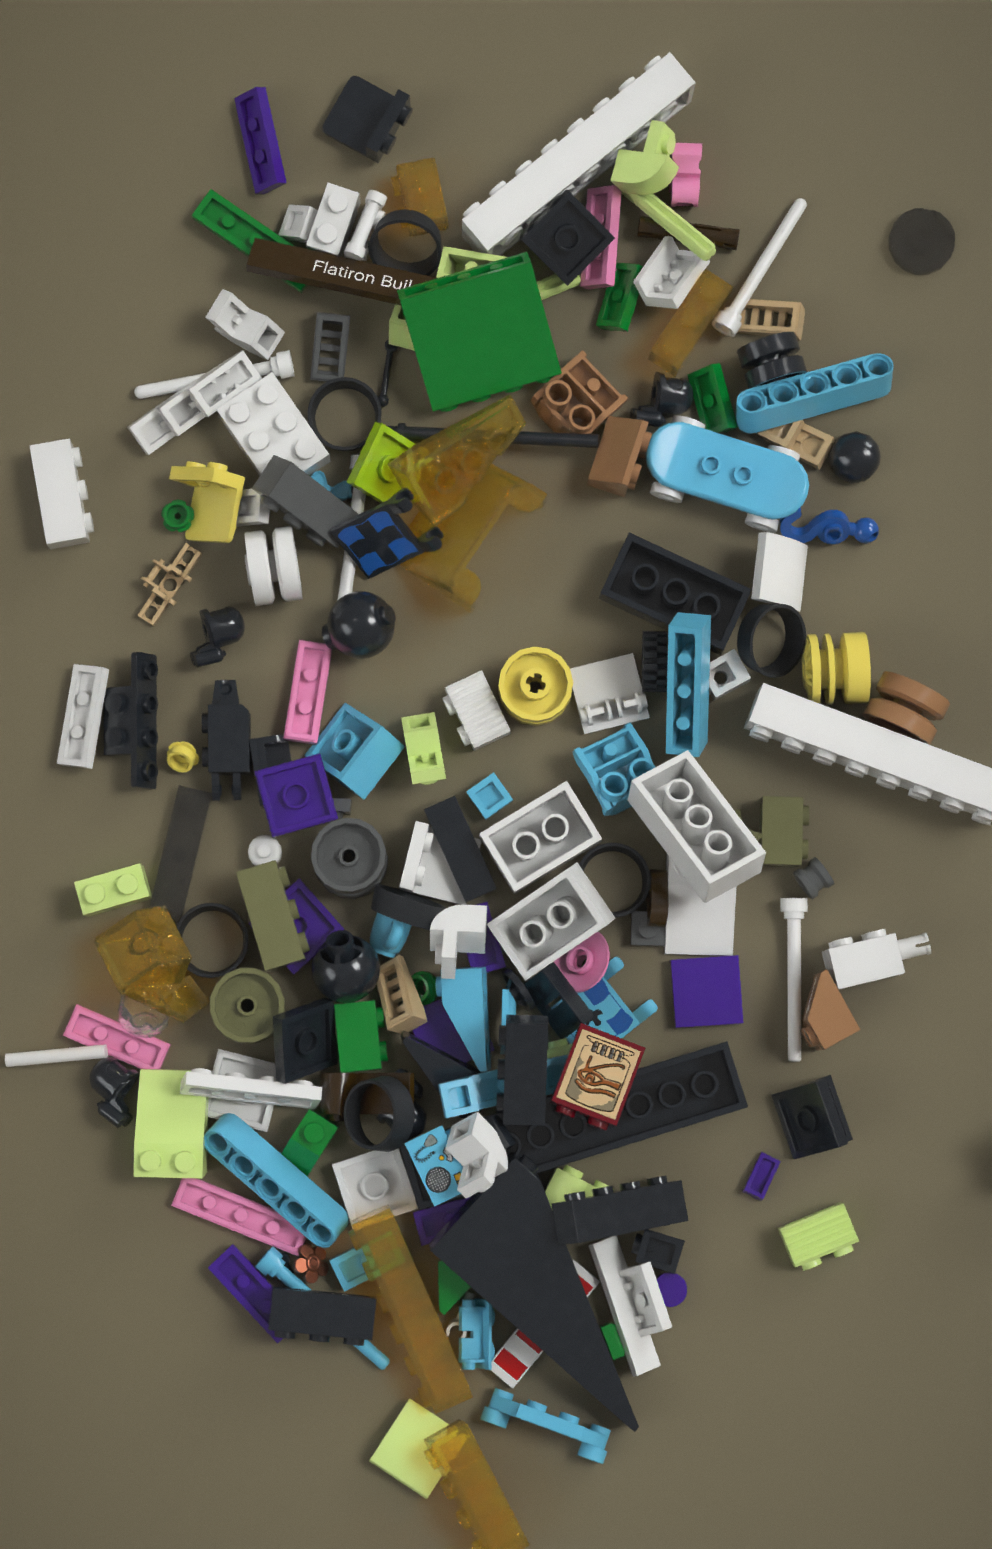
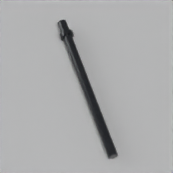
[388,423,599,448]

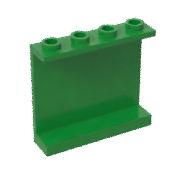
[397,252,562,412]

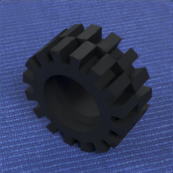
[641,631,668,692]

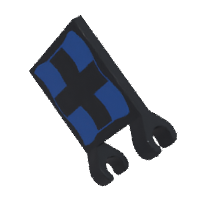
[331,488,444,579]

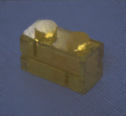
[391,157,449,237]

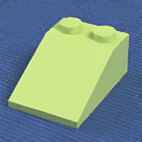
[134,1069,208,1179]

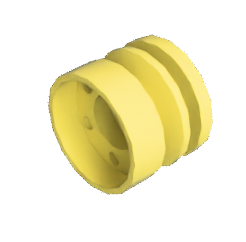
[802,632,871,705]

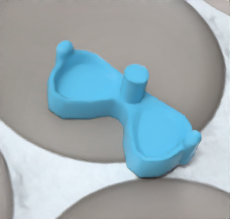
[310,470,352,501]

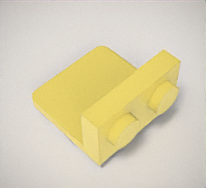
[169,461,245,543]

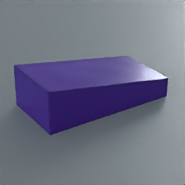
[742,1152,781,1201]

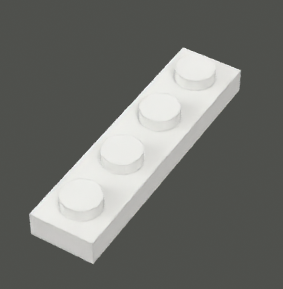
[180,1068,322,1109]

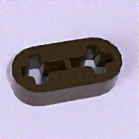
[646,869,669,928]

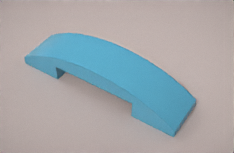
[438,1054,568,1118]

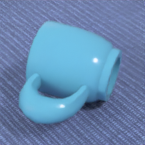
[370,912,412,958]

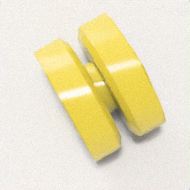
[498,647,573,726]

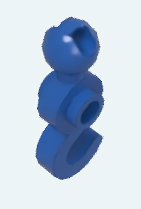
[780,507,879,544]

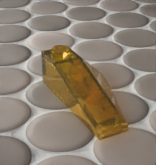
[388,395,526,527]

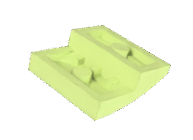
[369,1398,467,1499]

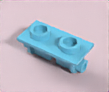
[458,1298,495,1370]

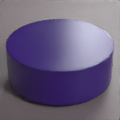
[656,1272,687,1307]

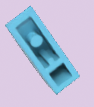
[436,967,491,1072]

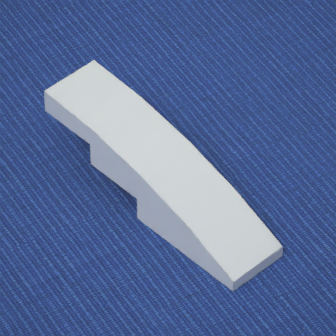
[127,350,262,455]

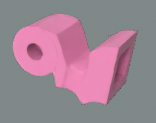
[669,143,702,207]

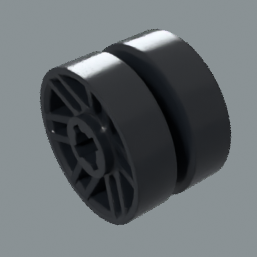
[737,332,807,389]

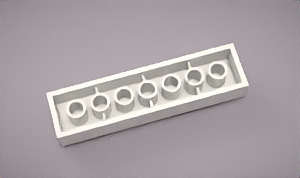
[462,52,696,256]
[744,683,992,826]

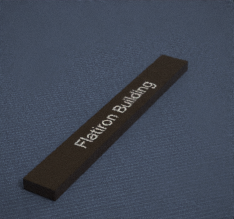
[246,238,436,305]

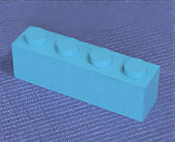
[666,612,711,757]

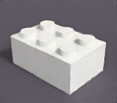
[216,372,331,476]
[479,781,602,894]
[487,862,615,981]

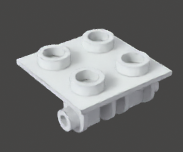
[570,653,650,734]

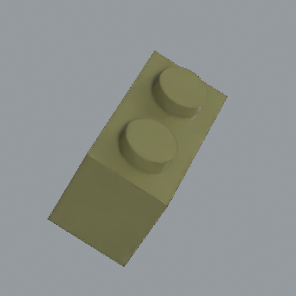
[759,796,809,867]

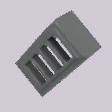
[310,312,351,381]

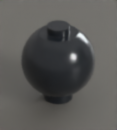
[322,591,396,659]
[312,930,380,1003]

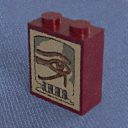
[550,1023,646,1131]

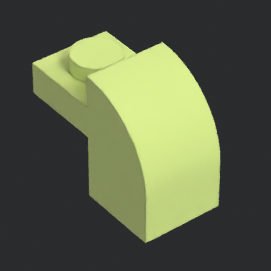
[610,120,679,195]
[401,712,446,785]

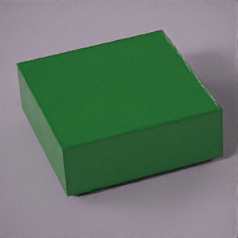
[599,1321,625,1360]

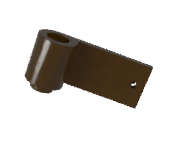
[320,1073,414,1121]

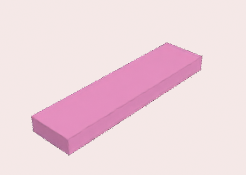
[171,1178,306,1256]

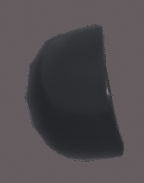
[829,431,881,483]

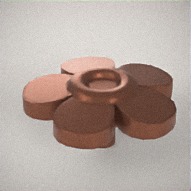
[293,1244,329,1284]

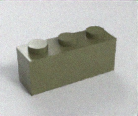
[236,860,310,972]

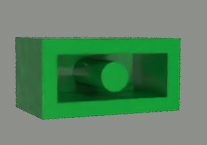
[334,1000,388,1073]

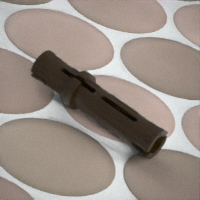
[637,215,739,251]

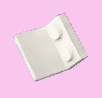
[399,821,481,905]

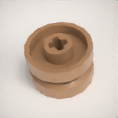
[863,671,950,745]

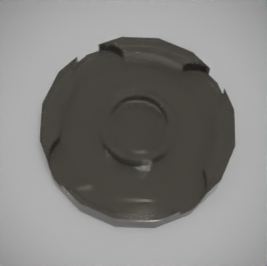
[888,208,955,275]

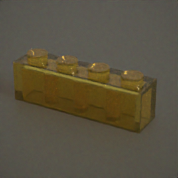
[423,1419,530,1549]

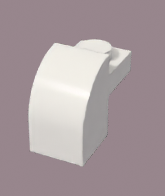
[205,289,285,360]
[430,904,487,979]
[445,1112,508,1198]

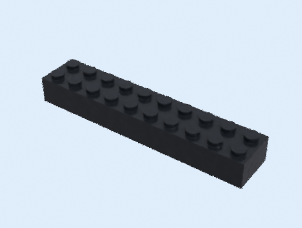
[400,1041,748,1210]

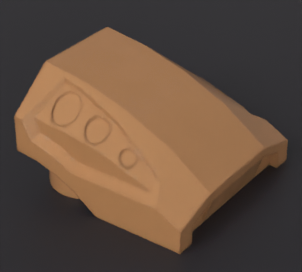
[531,350,629,448]

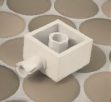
[822,929,931,990]

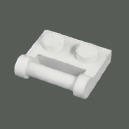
[344,190,387,261]

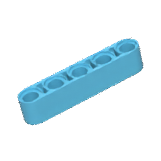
[736,353,894,434]
[204,1113,349,1248]

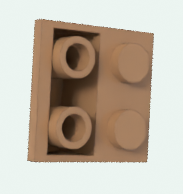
[587,416,652,497]

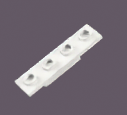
[589,1235,672,1377]

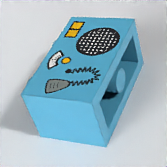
[404,1125,463,1207]

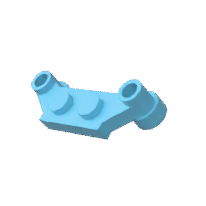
[480,1388,611,1464]

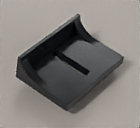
[524,962,594,1039]

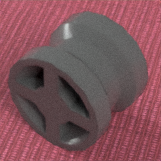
[793,857,835,900]

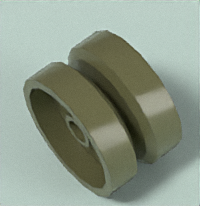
[210,968,285,1044]

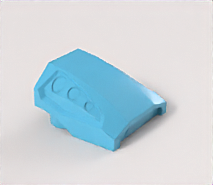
[573,722,655,816]

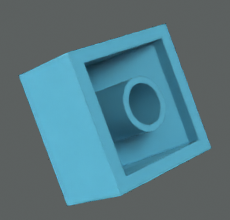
[304,703,405,800]

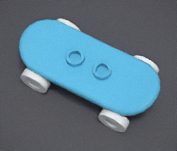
[645,415,809,533]

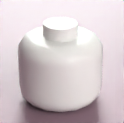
[248,835,282,866]

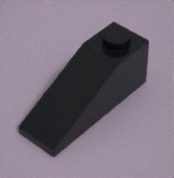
[400,1030,482,1119]

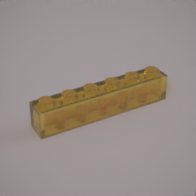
[348,1204,473,1414]

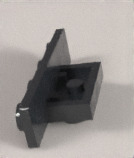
[104,652,158,789]

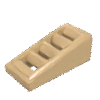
[737,299,805,341]
[377,955,427,1034]

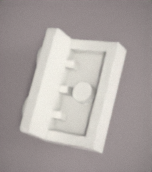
[634,236,710,309]

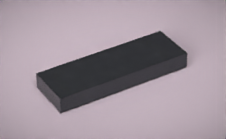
[424,796,497,903]

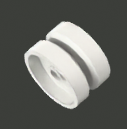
[244,526,303,606]

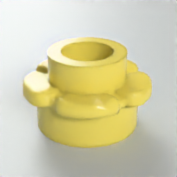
[167,741,199,773]

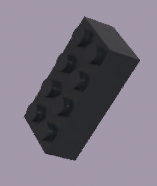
[599,532,752,656]

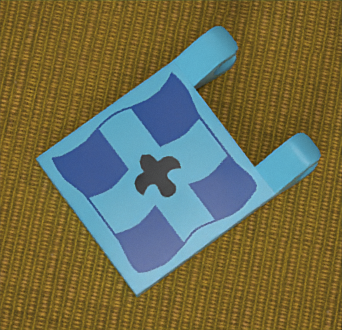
[551,957,658,1044]

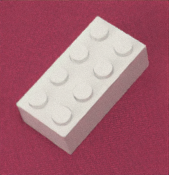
[627,750,766,903]

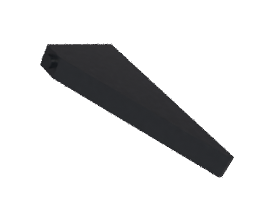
[429,1152,639,1432]

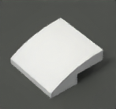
[751,532,808,612]

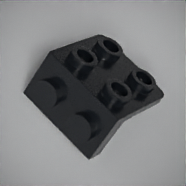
[322,76,413,163]

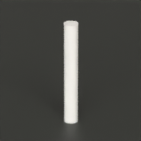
[5,1044,108,1067]

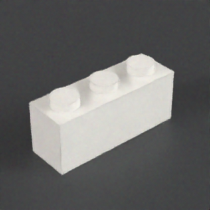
[29,438,94,549]

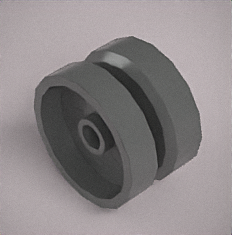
[311,818,388,899]

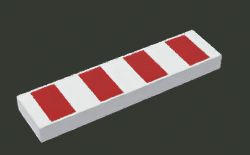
[491,1259,600,1388]

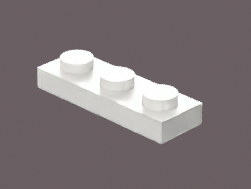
[57,664,109,769]

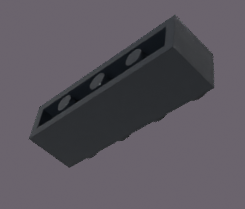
[552,1175,688,1245]

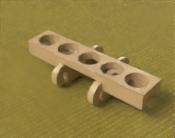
[138,543,202,626]

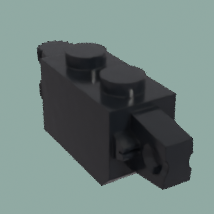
[202,680,251,801]

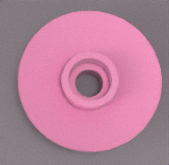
[554,932,610,993]

